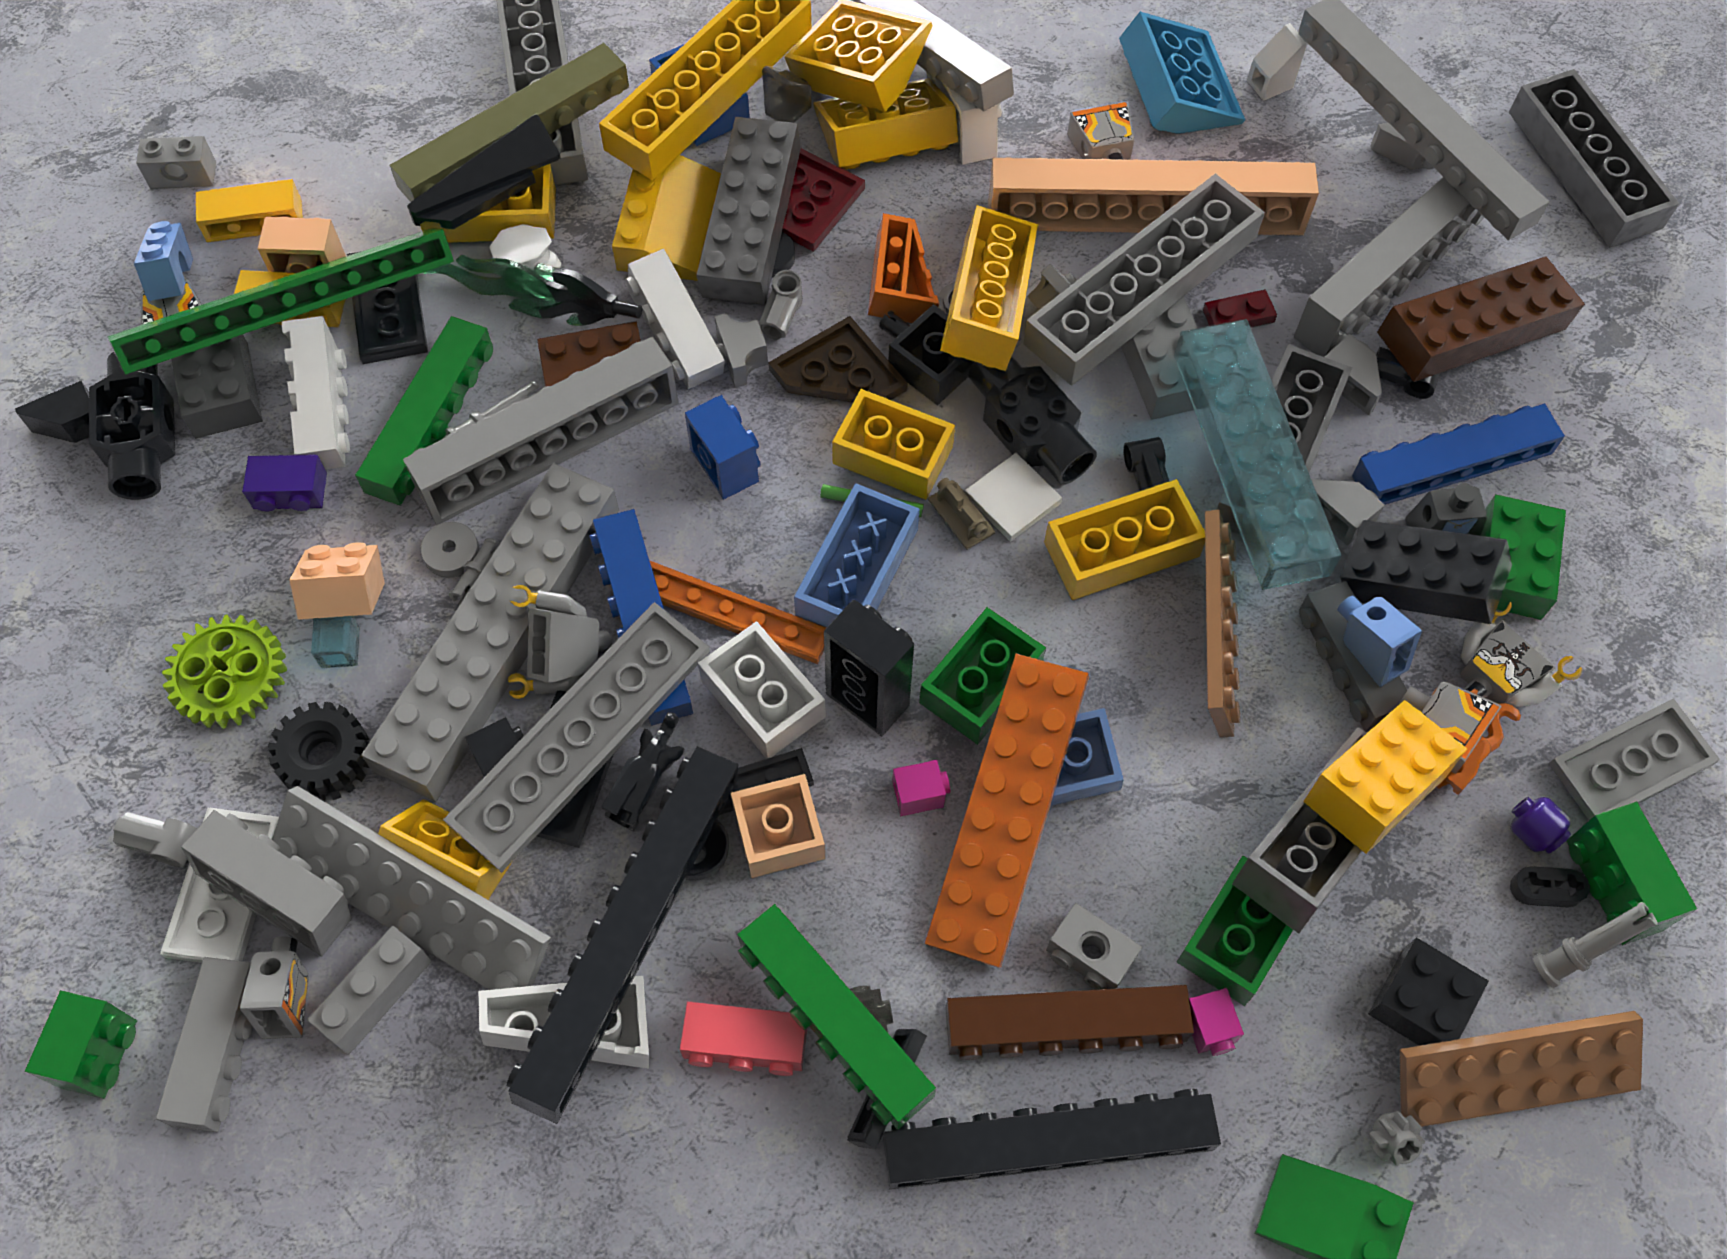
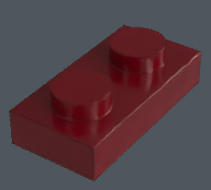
[1203,289,1277,336]

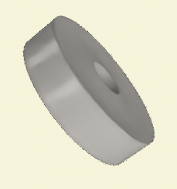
[421,522,480,578]

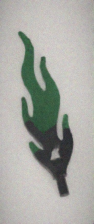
[423,254,643,326]

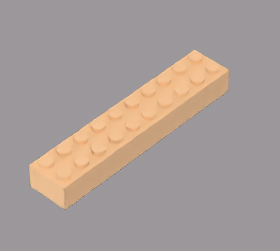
[988,157,1319,235]

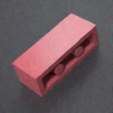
[680,1001,807,1076]

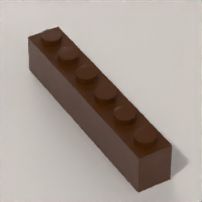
[945,985,1194,1060]

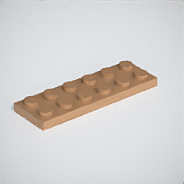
[1205,510,1240,737]
[1400,1011,1643,1127]

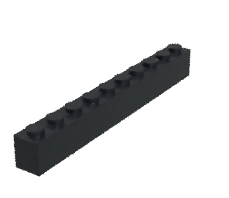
[507,746,739,1124]

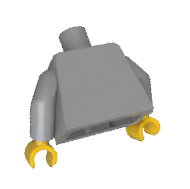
[507,585,612,699]

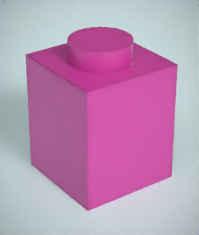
[892,760,951,817]
[1189,988,1244,1056]

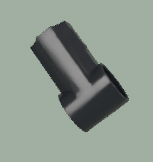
[1376,347,1440,399]
[1123,437,1169,491]

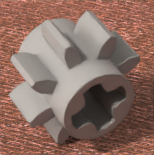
[1369,1111,1425,1166]

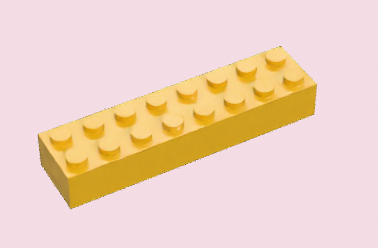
[599,0,812,181]

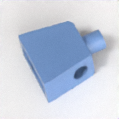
[1338,596,1422,687]

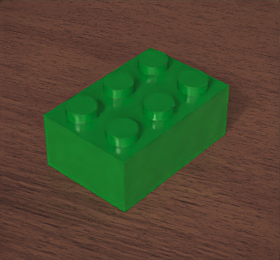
[1481,494,1566,620]
[919,607,1046,745]
[1566,801,1697,946]
[1176,855,1293,1006]

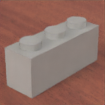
[307,925,432,1055]

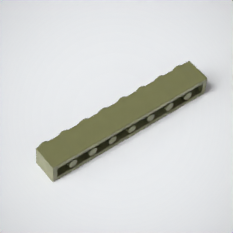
[389,42,629,202]

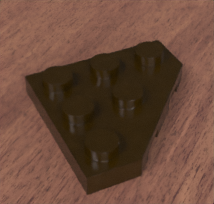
[768,316,908,402]

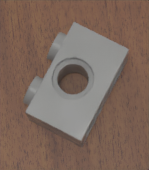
[136,136,216,189]
[1046,902,1142,990]

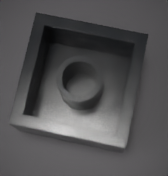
[1368,937,1489,1046]

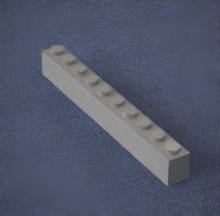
[1298,0,1549,240]

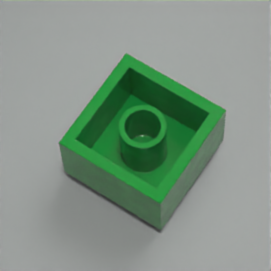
[24,990,138,1099]

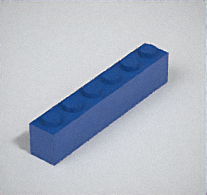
[1352,403,1565,505]
[589,509,693,726]

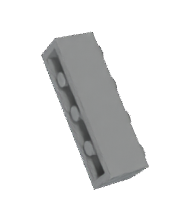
[156,957,253,1132]

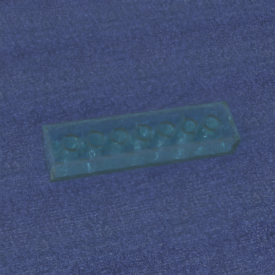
[1174,319,1342,590]

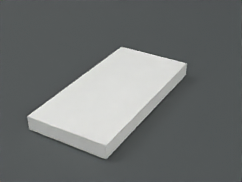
[160,807,279,963]

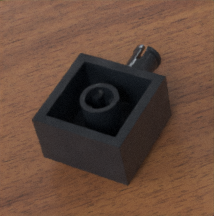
[879,304,975,406]

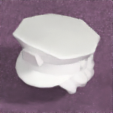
[489,224,561,298]

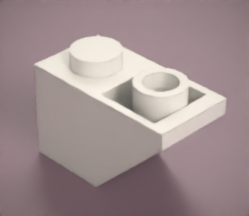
[1247,23,1308,101]

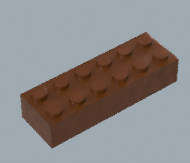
[1377,256,1585,382]

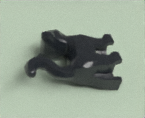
[601,712,685,832]

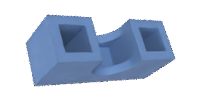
[134,221,193,301]

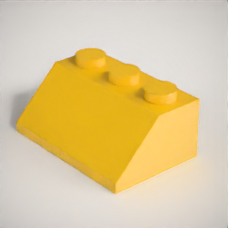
[378,799,513,900]

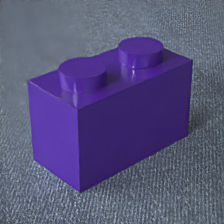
[242,455,327,512]

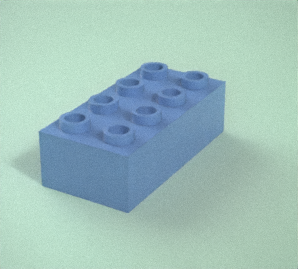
[794,483,920,627]

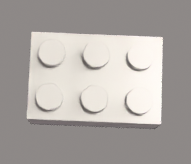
[698,621,826,759]

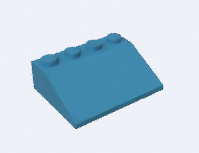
[1119,11,1245,134]

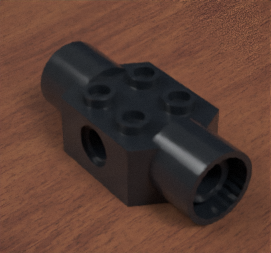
[89,352,175,500]
[969,356,1097,484]

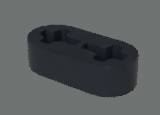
[1510,866,1590,908]

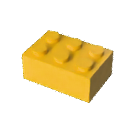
[832,389,955,500]

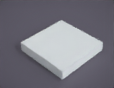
[965,453,1062,542]

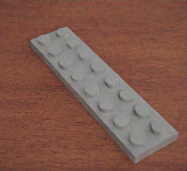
[443,602,710,873]
[272,786,551,990]

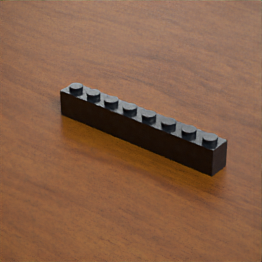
[883,1089,1221,1190]

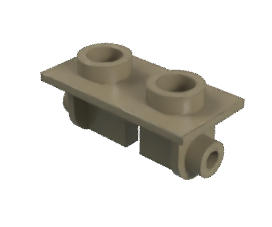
[928,478,996,550]

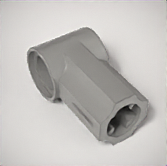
[759,270,803,340]
[113,812,197,868]

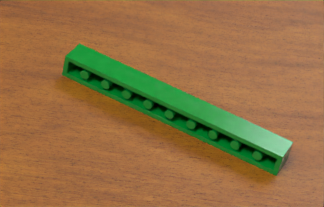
[107,227,454,375]

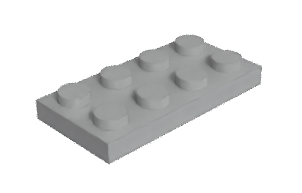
[1549,698,1720,820]

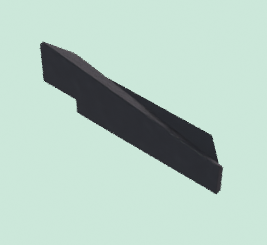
[407,114,561,229]

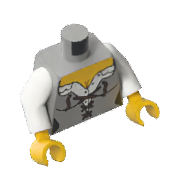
[1460,602,1582,707]

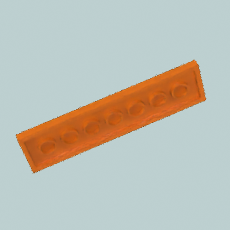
[925,654,1089,969]

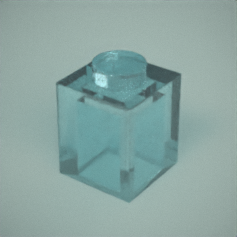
[311,616,360,668]

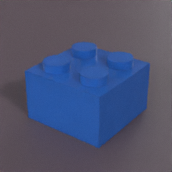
[685,395,761,500]

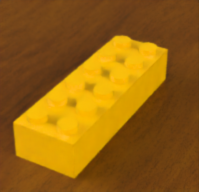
[940,205,1038,371]

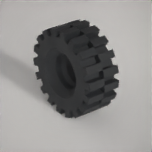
[268,702,370,802]

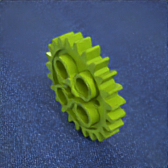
[162,614,287,729]

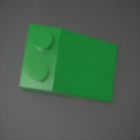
[1254,1154,1414,1259]

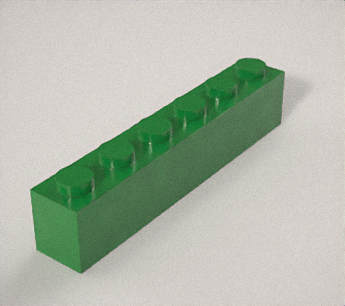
[355,316,493,506]
[737,904,936,1130]

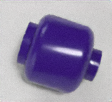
[1510,797,1571,854]

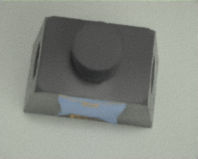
[1405,483,1487,536]

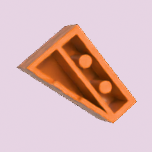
[868,213,939,323]

